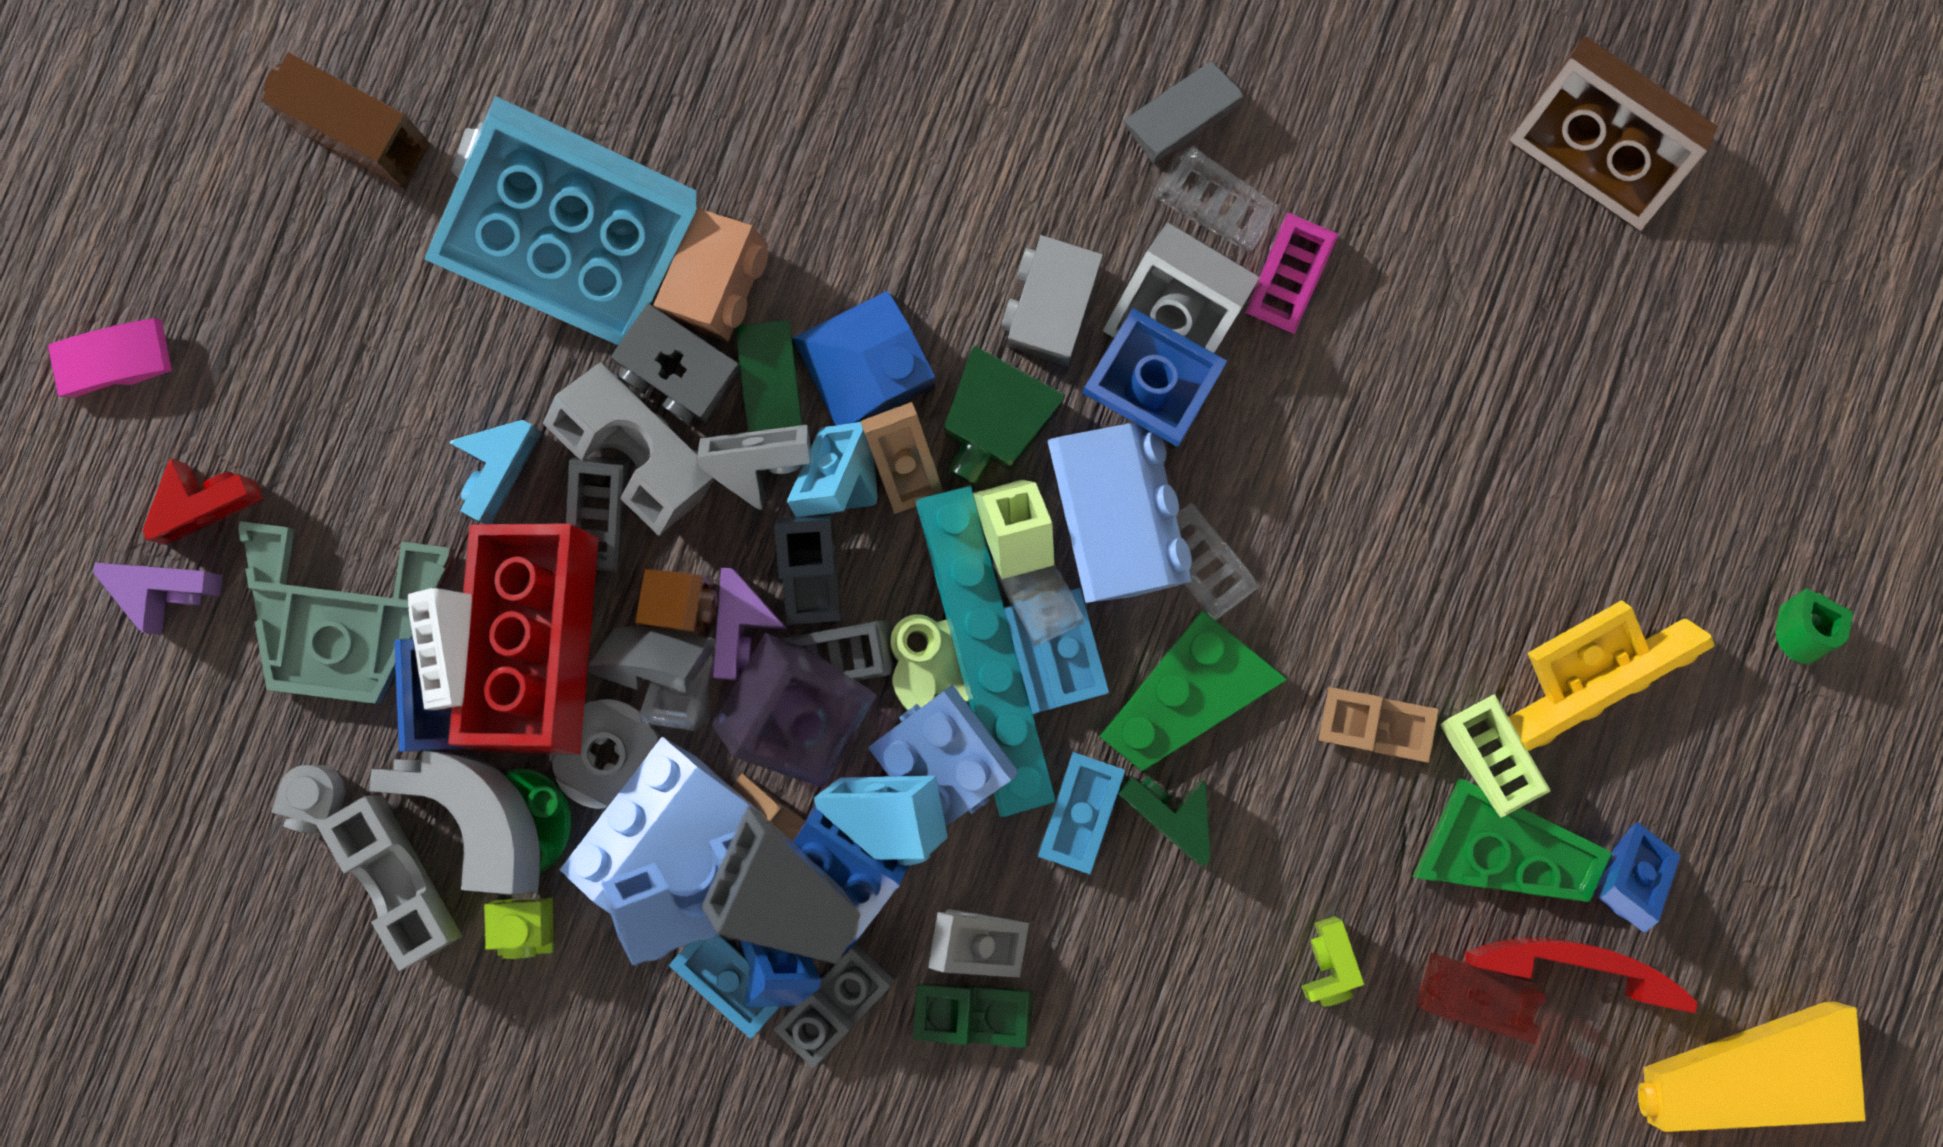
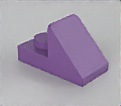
[94,562,223,635]
[713,568,787,681]

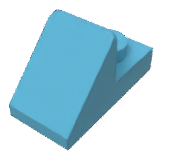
[449,420,542,524]
[787,422,878,517]

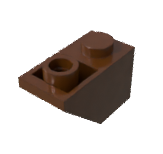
[635,569,719,637]

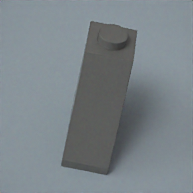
[702,806,861,964]

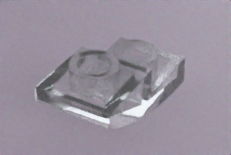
[989,554,1084,647]

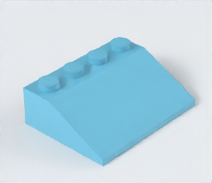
[424,96,696,345]

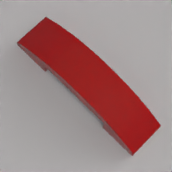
[1464,937,1698,1013]

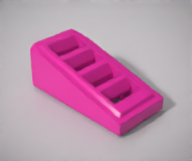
[1245,213,1339,334]

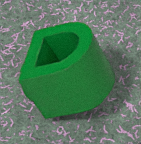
[1775,588,1853,664]

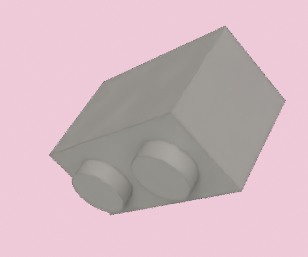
[1000,235,1103,366]

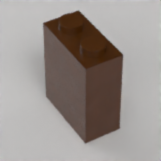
[261,52,431,189]

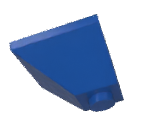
[792,291,936,425]

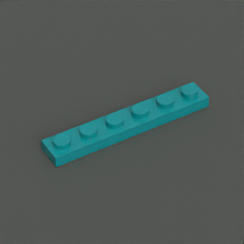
[915,486,1056,817]

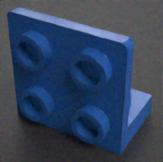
[792,805,909,954]

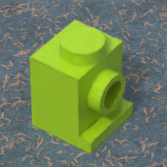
[484,897,554,959]

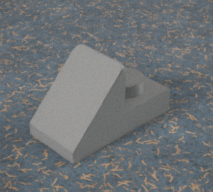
[697,425,811,510]
[928,909,1029,978]

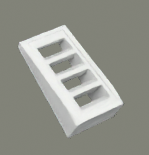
[408,588,472,710]

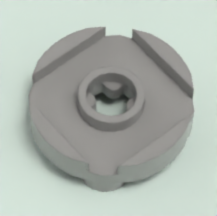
[549,699,660,809]

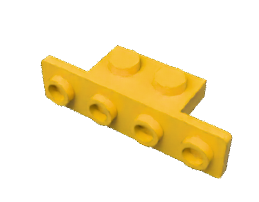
[1508,600,1715,751]

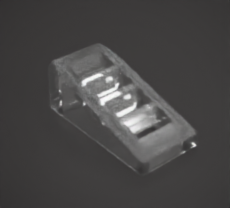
[1155,147,1279,252]
[1176,502,1260,620]

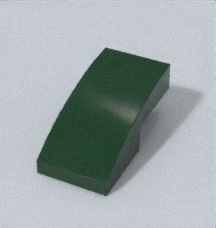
[736,320,803,432]
[913,983,1033,1048]

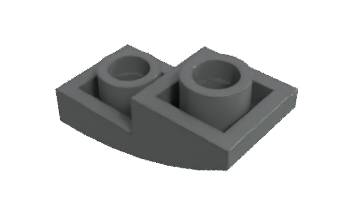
[588,626,711,693]
[773,943,895,1068]

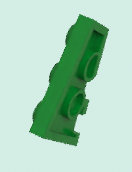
[1099,611,1287,771]
[1412,779,1612,902]

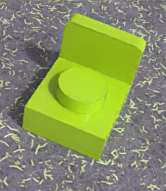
[1302,916,1364,1007]

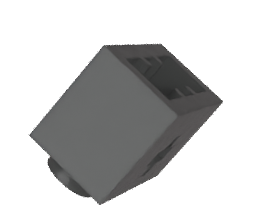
[611,303,741,425]

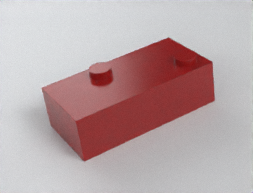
[448,524,599,755]

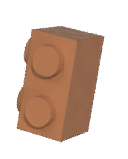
[653,208,769,342]

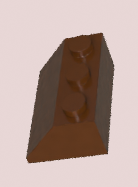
[1509,35,1718,231]

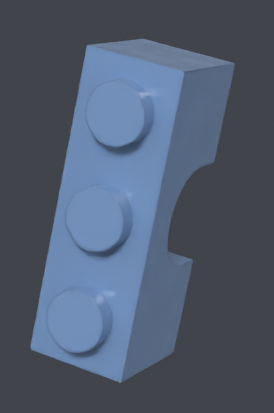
[601,831,736,966]

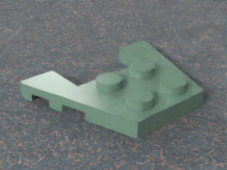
[238,521,455,704]

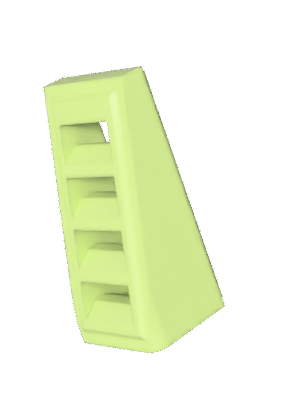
[1440,694,1551,818]

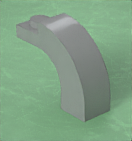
[369,751,540,895]

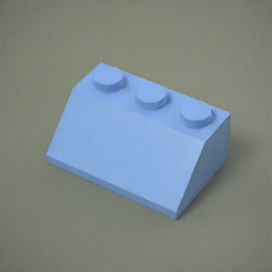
[1048,423,1192,603]
[560,737,764,914]

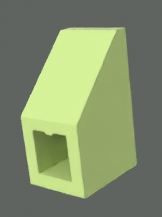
[972,480,1054,579]

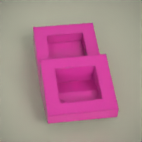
[48,318,172,398]

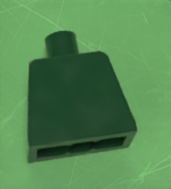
[944,345,1065,486]

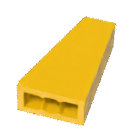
[1638,1002,1866,1132]

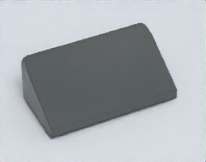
[1123,61,1244,165]

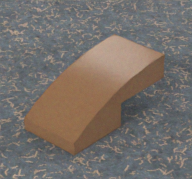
[1319,687,1439,763]

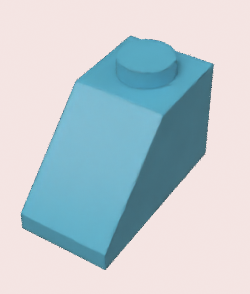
[814,776,948,865]

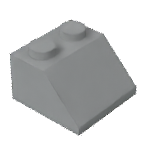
[1103,222,1260,353]

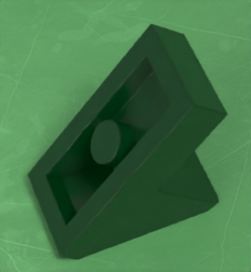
[1117,776,1211,867]

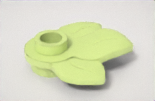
[890,614,968,710]

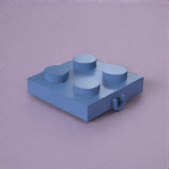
[868,684,1019,826]

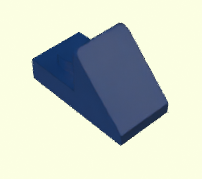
[1593,822,1681,933]
[739,940,821,1007]

